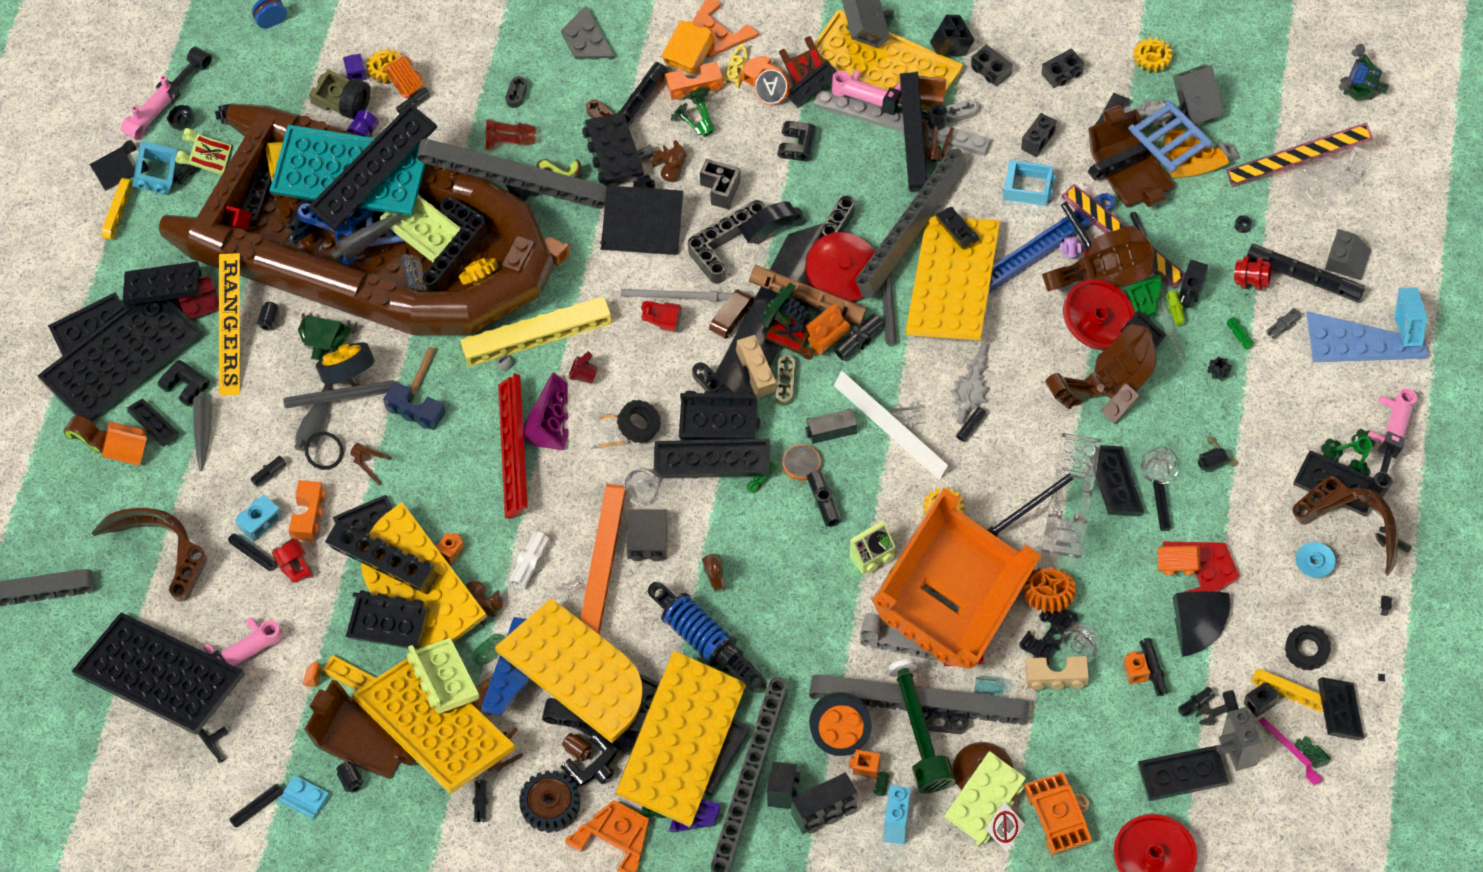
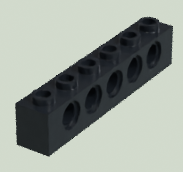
[325,522,438,595]

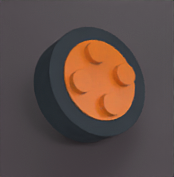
[809,692,872,756]

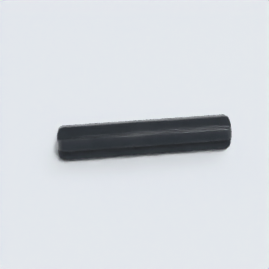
[286,223,318,245]
[1153,478,1171,531]
[228,533,277,571]
[229,784,283,828]

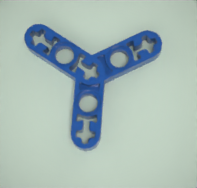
[298,204,376,265]

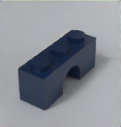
[383,381,446,430]

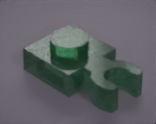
[1294,736,1332,769]

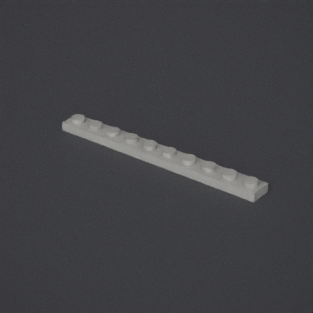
[814,90,990,156]

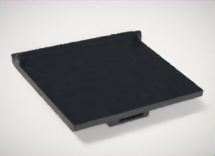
[600,185,684,255]

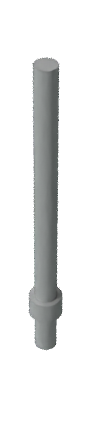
[621,289,732,302]

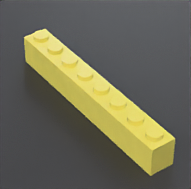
[460,297,612,367]

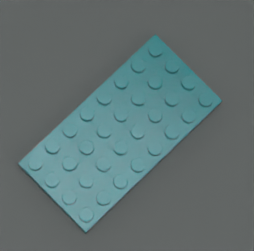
[270,125,426,216]

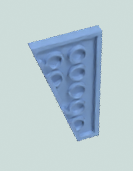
[1306,311,1428,362]

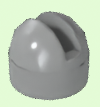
[497,355,512,371]

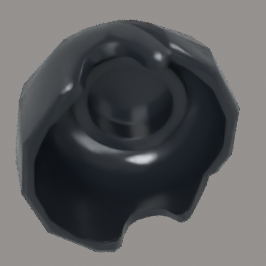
[166,105,194,131]

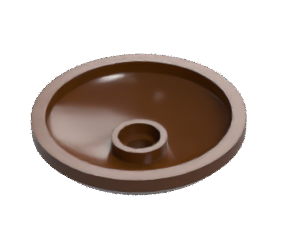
[952,742,1014,790]

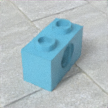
[235,494,282,542]

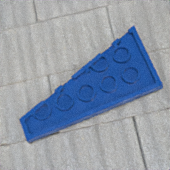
[482,617,530,715]

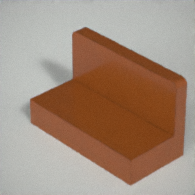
[919,76,946,105]

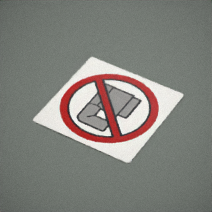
[985,802,1025,852]

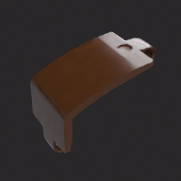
[1088,105,1174,207]
[304,680,416,779]

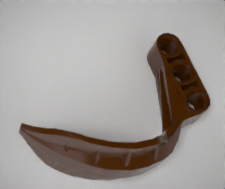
[1042,226,1154,292]
[1045,324,1156,409]
[1292,476,1398,576]
[92,508,207,602]

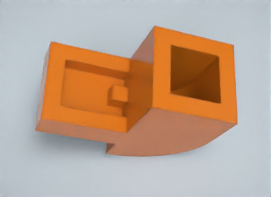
[741,56,783,87]

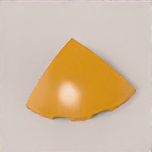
[1163,128,1229,178]

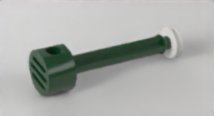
[887,659,956,794]

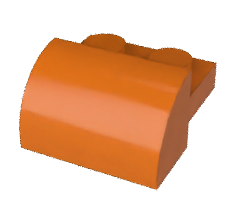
[806,304,850,355]
[101,421,147,466]

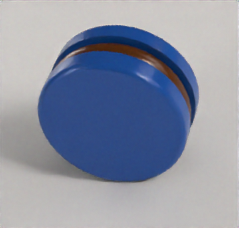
[252,0,287,29]

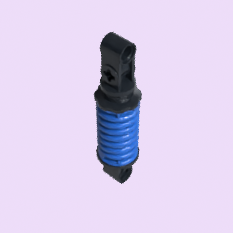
[648,582,767,693]

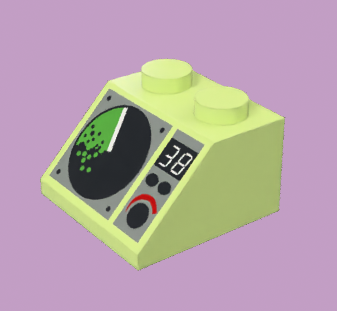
[850,521,896,574]

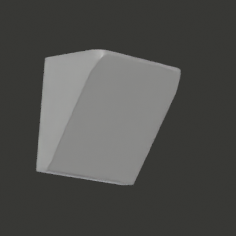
[1215,143,1240,162]

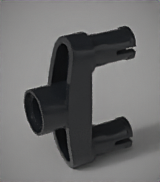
[560,732,619,788]

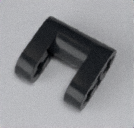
[777,121,817,162]
[158,360,210,406]

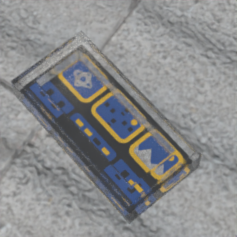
[401,254,426,291]

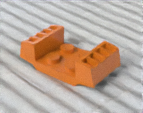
[1025,772,1092,856]

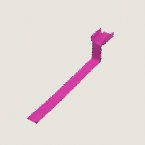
[1258,717,1323,786]

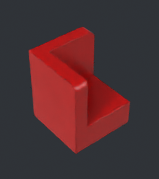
[225,205,252,230]

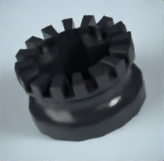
[1235,215,1252,233]

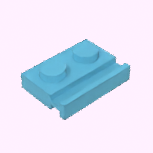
[278,775,329,820]

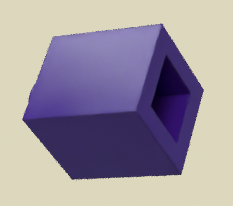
[343,53,367,81]

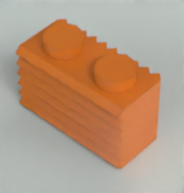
[383,55,424,97]
[1157,546,1201,575]

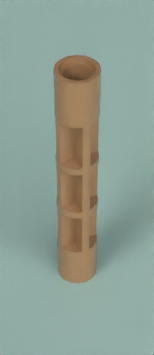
[749,264,867,325]

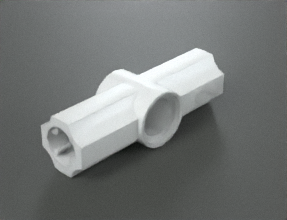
[509,531,550,589]

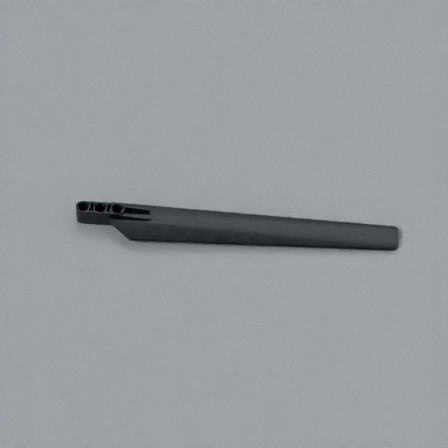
[680,195,855,478]

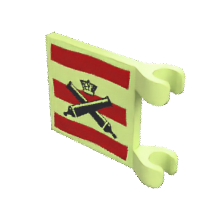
[175,128,232,175]

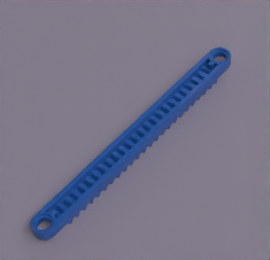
[989,193,1115,294]

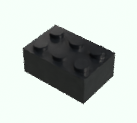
[791,772,858,834]

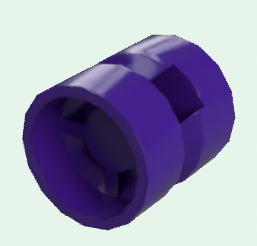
[346,110,379,137]

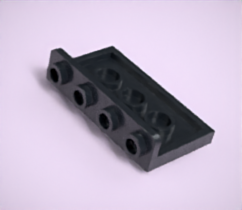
[582,112,644,186]
[123,261,201,306]
[679,391,758,440]
[345,590,430,650]

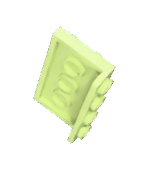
[380,194,461,262]
[406,638,479,714]
[943,751,1026,845]

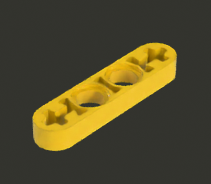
[102,178,133,240]
[1251,669,1323,712]

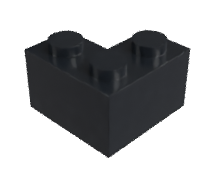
[930,14,975,55]
[700,159,741,209]
[767,761,800,809]

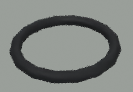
[304,432,344,470]

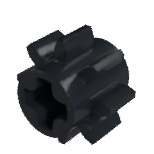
[215,104,230,124]
[633,175,655,188]
[1207,356,1232,381]

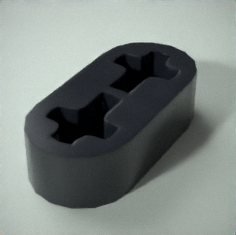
[506,76,527,108]

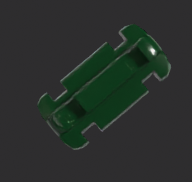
[874,771,890,797]

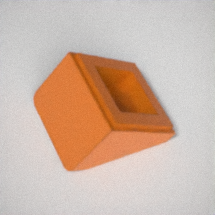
[303,661,321,687]

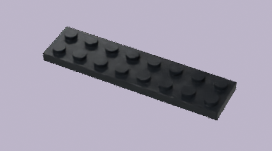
[308,103,438,232]

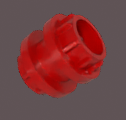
[1234,256,1272,290]

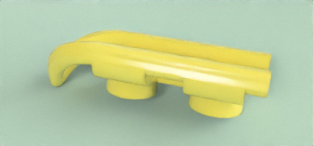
[723,44,748,88]

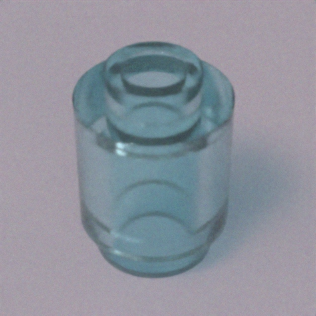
[974,675,1004,696]

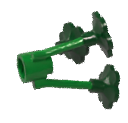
[670,87,715,137]
[1321,429,1376,475]

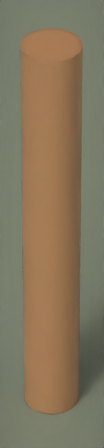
[410,347,436,397]

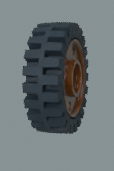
[519,770,580,833]

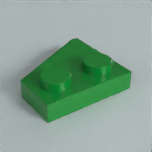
[1127,274,1163,318]

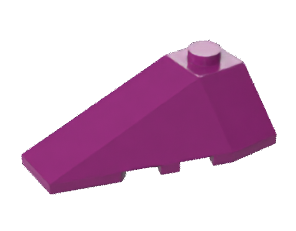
[523,372,568,450]

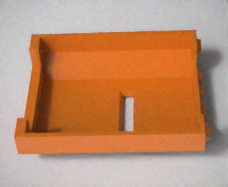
[872,488,1042,669]

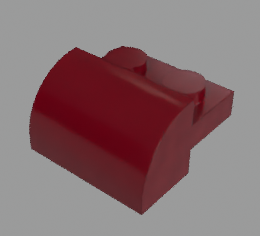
[177,276,219,320]

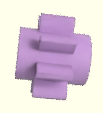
[1060,237,1083,258]

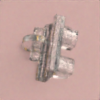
[891,401,926,430]

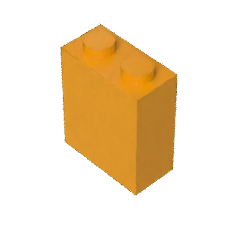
[661,20,715,76]

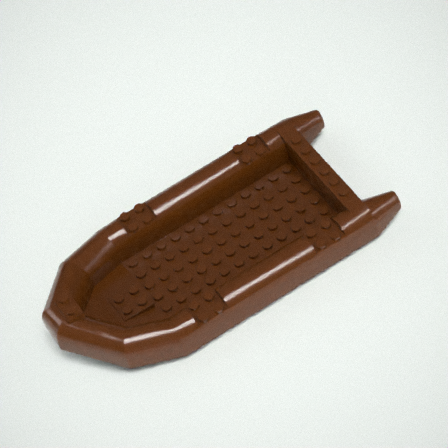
[159,103,554,335]

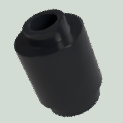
[257,302,279,331]
[1197,448,1228,472]
[336,761,363,793]

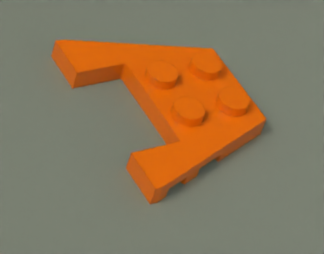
[692,0,759,58]
[565,800,649,872]

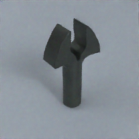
[1375,526,1412,552]
[1196,703,1227,726]

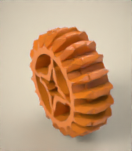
[1022,566,1076,614]

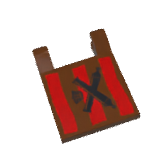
[779,36,824,85]
[765,319,814,360]

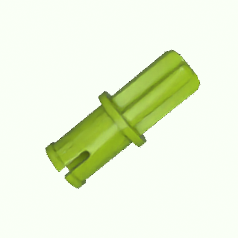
[1166,291,1185,326]

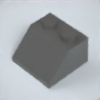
[1325,229,1371,280]

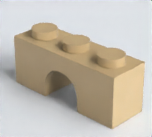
[736,335,776,398]
[1025,656,1089,690]

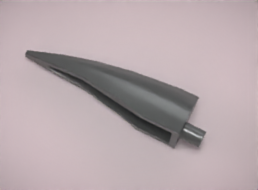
[331,214,404,261]
[294,384,330,451]
[193,392,212,471]

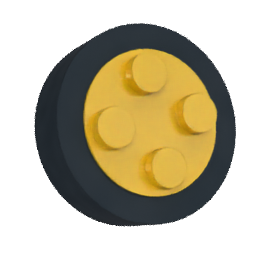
[315,342,375,387]

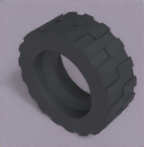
[339,78,371,119]
[617,399,661,444]
[1285,625,1331,671]

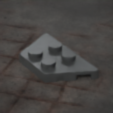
[561,6,614,60]

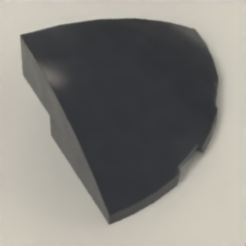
[1172,591,1230,657]

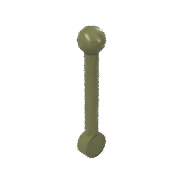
[1207,437,1238,467]

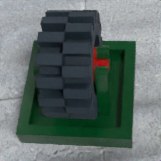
[762,282,811,332]

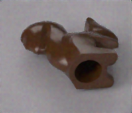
[651,140,687,182]
[702,554,725,592]
[465,581,503,626]

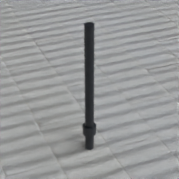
[987,473,1074,537]

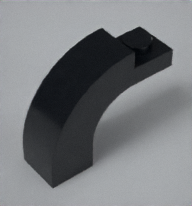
[740,201,807,244]

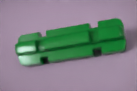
[1226,317,1254,350]
[747,461,776,493]

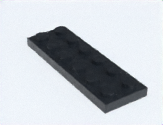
[653,438,770,478]

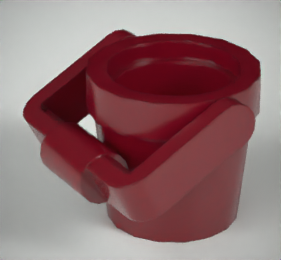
[569,351,598,384]

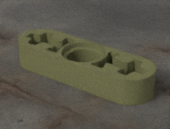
[776,355,795,406]

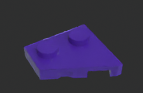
[669,799,721,833]

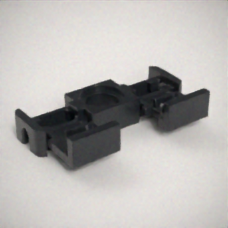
[1019,609,1079,665]

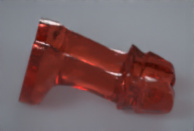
[485,119,536,150]

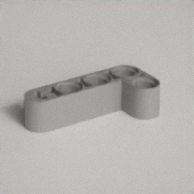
[860,613,936,660]

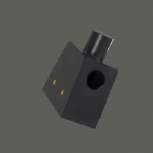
[1180,259,1208,308]

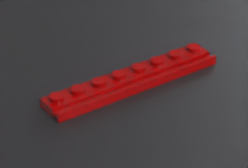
[498,373,528,519]

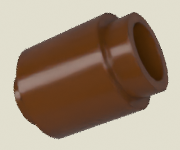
[562,733,593,761]

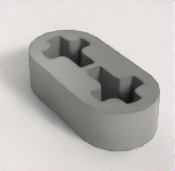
[946,100,978,123]

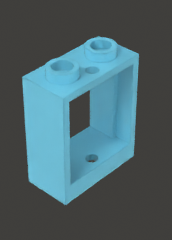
[132,141,177,194]
[1003,160,1056,206]
[1394,287,1427,347]
[884,785,910,844]

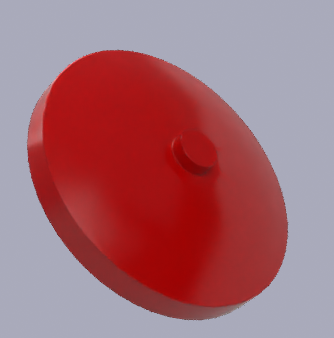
[805,232,875,303]
[1063,279,1135,351]
[1113,814,1197,872]

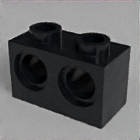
[971,44,1012,86]
[1041,48,1084,88]
[1021,113,1057,157]

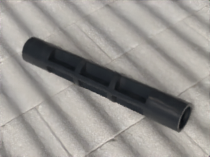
[618,62,669,127]
[1247,243,1365,303]

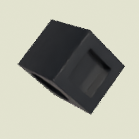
[1244,682,1278,718]

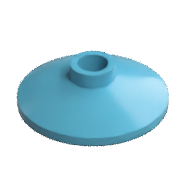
[1295,542,1336,578]

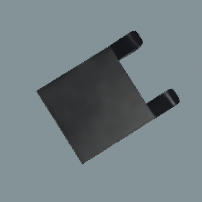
[89,140,149,191]

